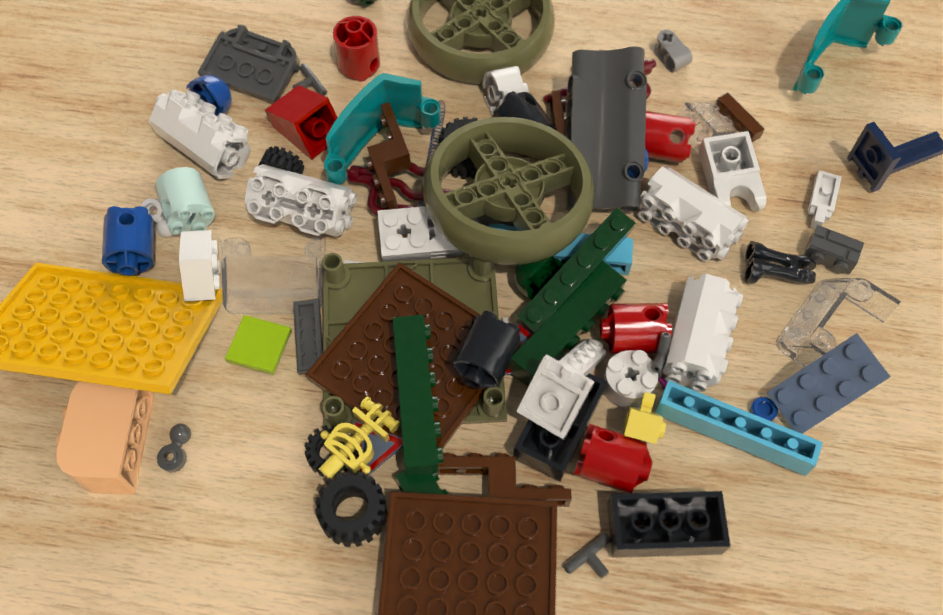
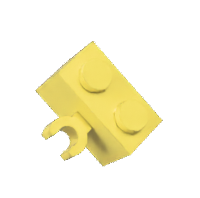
[622,392,666,444]

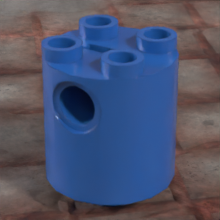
[102,206,154,276]

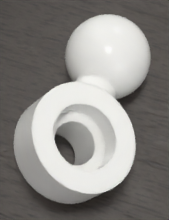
[141,198,174,238]

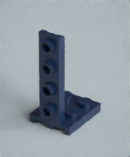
[847,122,943,192]

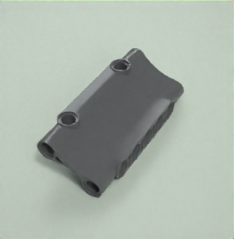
[565,46,647,211]

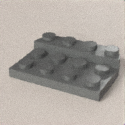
[197,25,300,103]

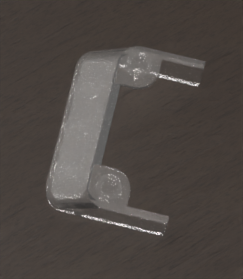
[776,278,901,367]

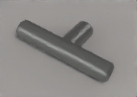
[293,63,327,96]
[651,332,671,378]
[563,533,611,578]

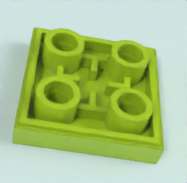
[225,315,292,375]

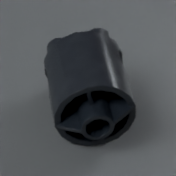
[493,91,557,157]
[452,311,521,389]

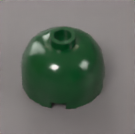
[514,256,562,300]

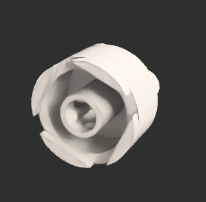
[483,66,529,115]
[603,350,658,410]

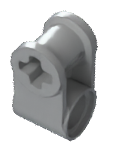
[654,30,693,72]

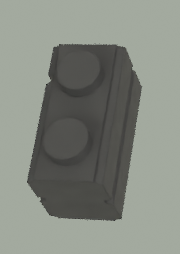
[803,225,864,275]

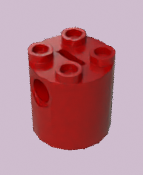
[333,16,380,82]
[645,111,696,163]
[599,303,672,354]
[574,424,653,493]

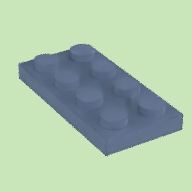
[767,333,891,434]

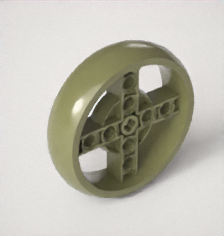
[407,0,555,85]
[423,117,595,265]

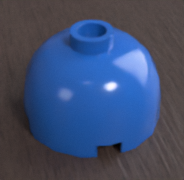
[186,75,232,116]

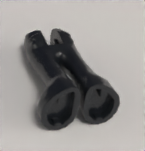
[745,241,816,284]

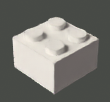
[179,230,220,301]

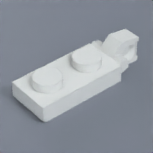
[808,170,842,229]

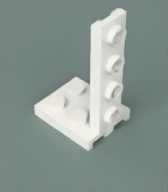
[516,338,608,439]

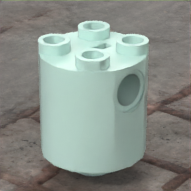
[155,167,215,235]

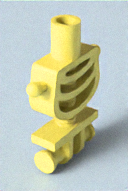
[319,396,401,479]

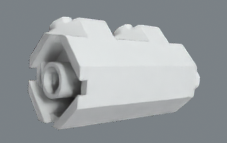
[148,90,251,179]
[245,164,357,237]
[638,166,749,261]
[662,274,743,392]

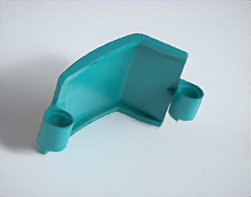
[793,0,903,95]
[324,73,441,185]

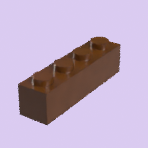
[715,93,765,143]

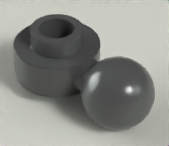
[157,424,191,473]

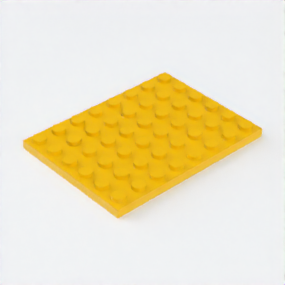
[0,262,225,395]

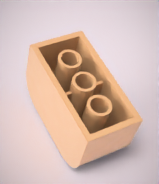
[56,381,155,495]

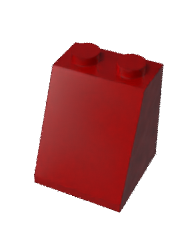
[265,85,338,160]

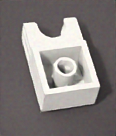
[699,131,766,211]
[378,206,464,262]

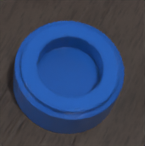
[750,397,778,422]

